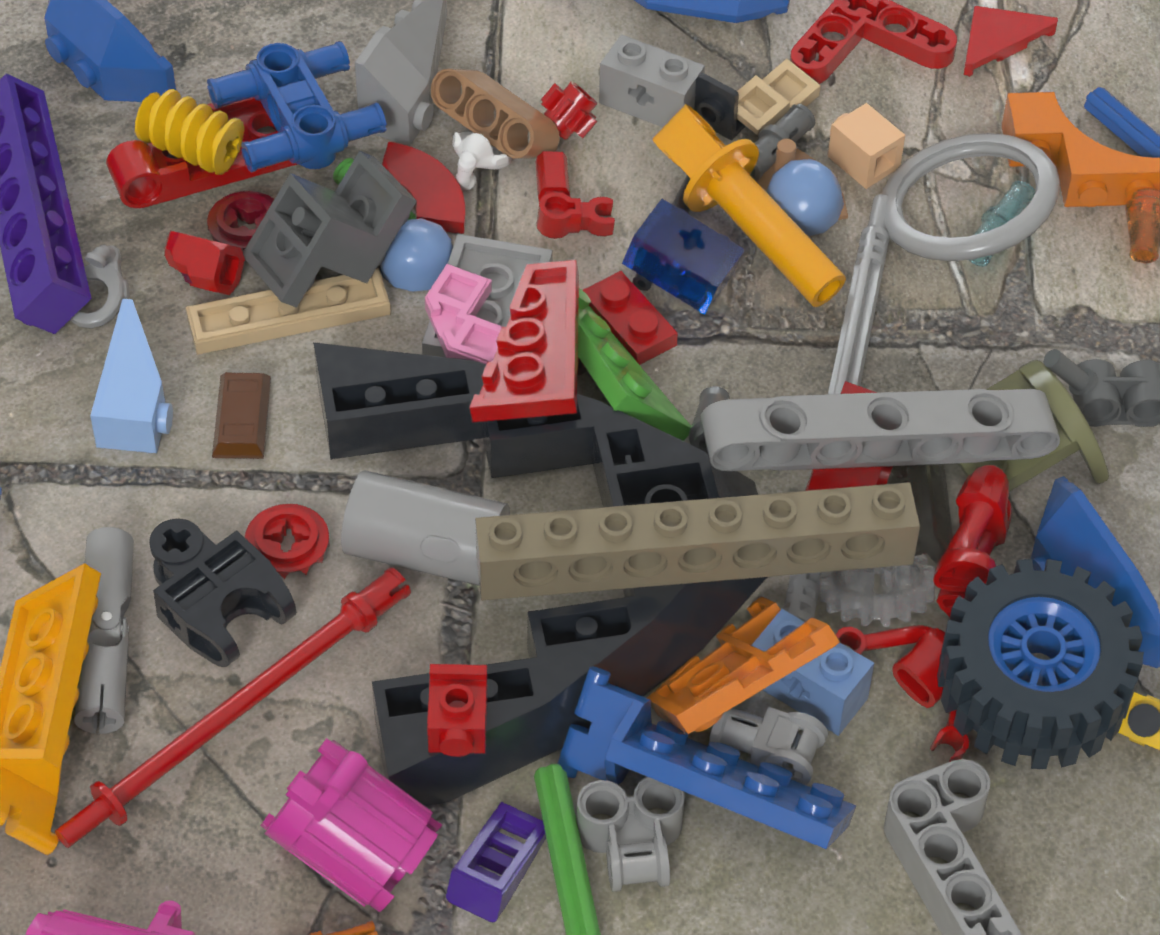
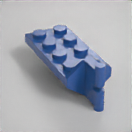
[557,667,857,849]

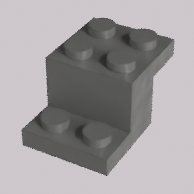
[243,151,417,308]

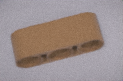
[431,69,559,159]

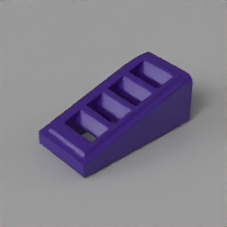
[446,802,546,923]

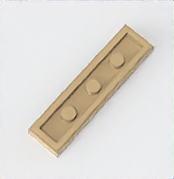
[186,268,391,355]

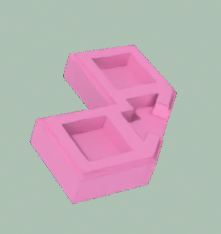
[425,264,503,364]

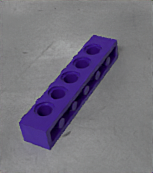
[0,73,92,334]

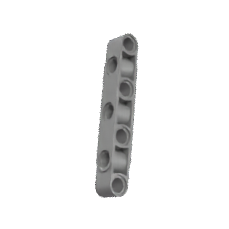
[701,389,1060,471]

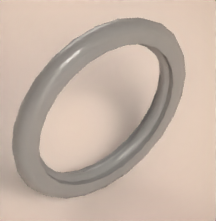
[882,133,1060,261]

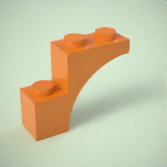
[1002,92,1160,207]

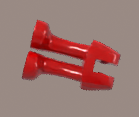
[933,465,1012,617]

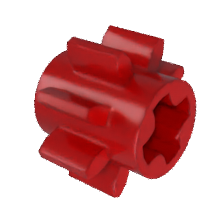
[541,81,598,140]

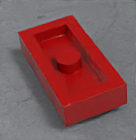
[583,271,678,365]

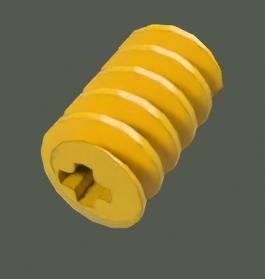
[135,89,244,175]

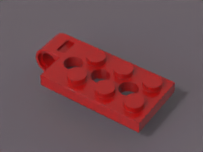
[106,97,298,208]

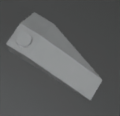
[355,0,447,146]

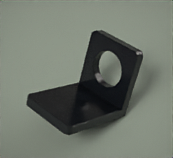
[694,73,746,141]

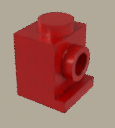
[427,664,488,757]

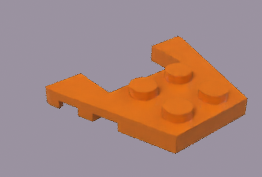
[647,596,840,734]

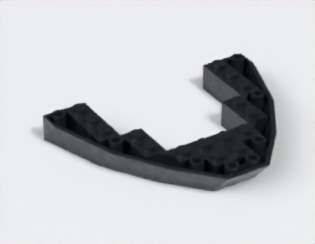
[313,342,768,806]

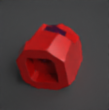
[164,230,245,295]

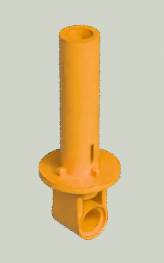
[652,104,846,307]

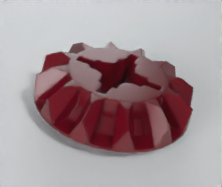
[207,191,274,250]

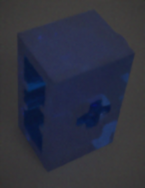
[622,198,745,315]

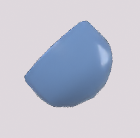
[766,159,844,236]
[380,218,453,292]

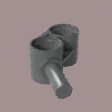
[1043,349,1160,427]

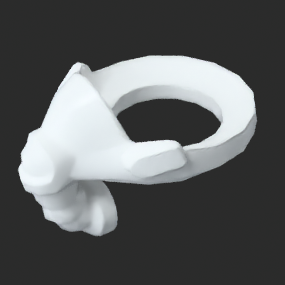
[452,131,513,191]

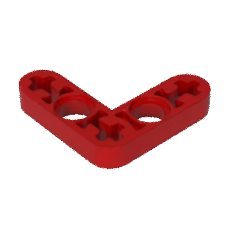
[790,0,957,84]

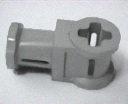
[709,707,828,785]

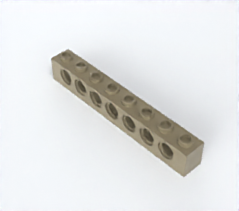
[475,483,920,601]

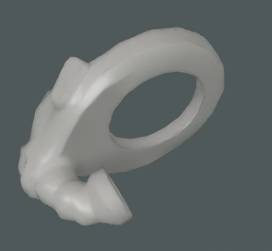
[69,245,130,328]

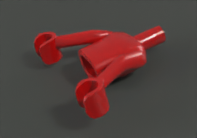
[835,625,969,762]

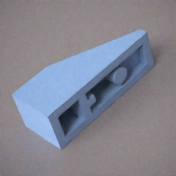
[90,299,173,453]

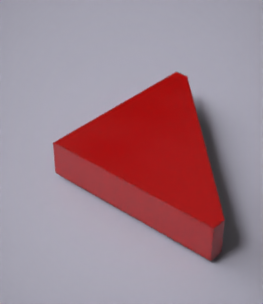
[963,6,1058,77]

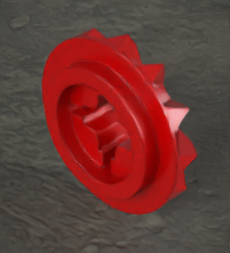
[245,504,330,580]

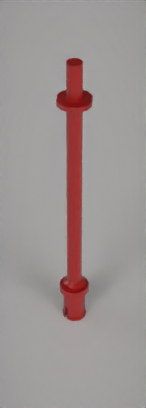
[55,567,411,848]

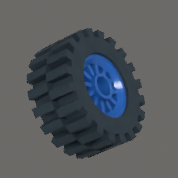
[937,559,1144,769]

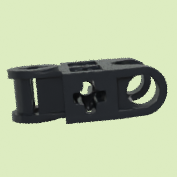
[149,518,297,667]

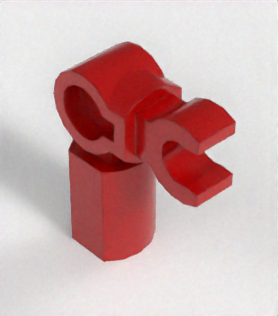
[535,151,615,239]

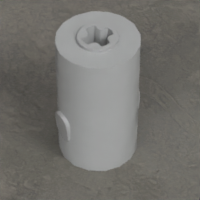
[341,470,510,586]

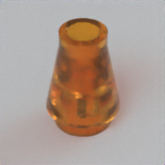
[1125,188,1160,263]

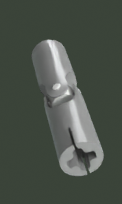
[74,527,134,734]

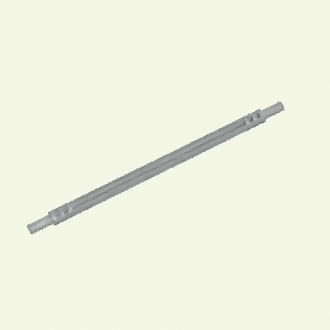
[783,194,890,622]

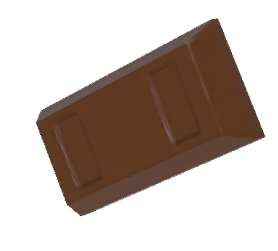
[212,372,271,459]

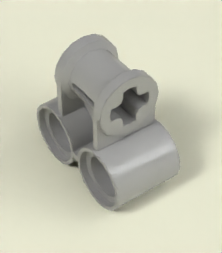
[577,777,684,892]

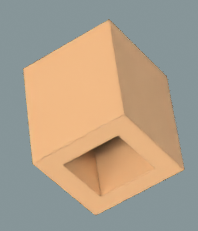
[828,103,905,189]

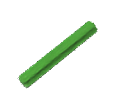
[534,764,601,935]

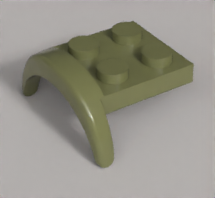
[957,360,1109,492]

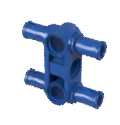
[207,41,387,172]

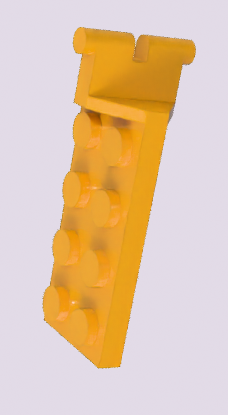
[0,563,101,855]

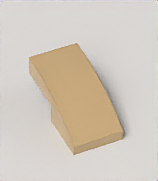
[737,59,821,135]

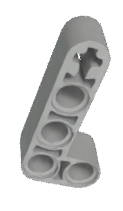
[884,759,1021,935]

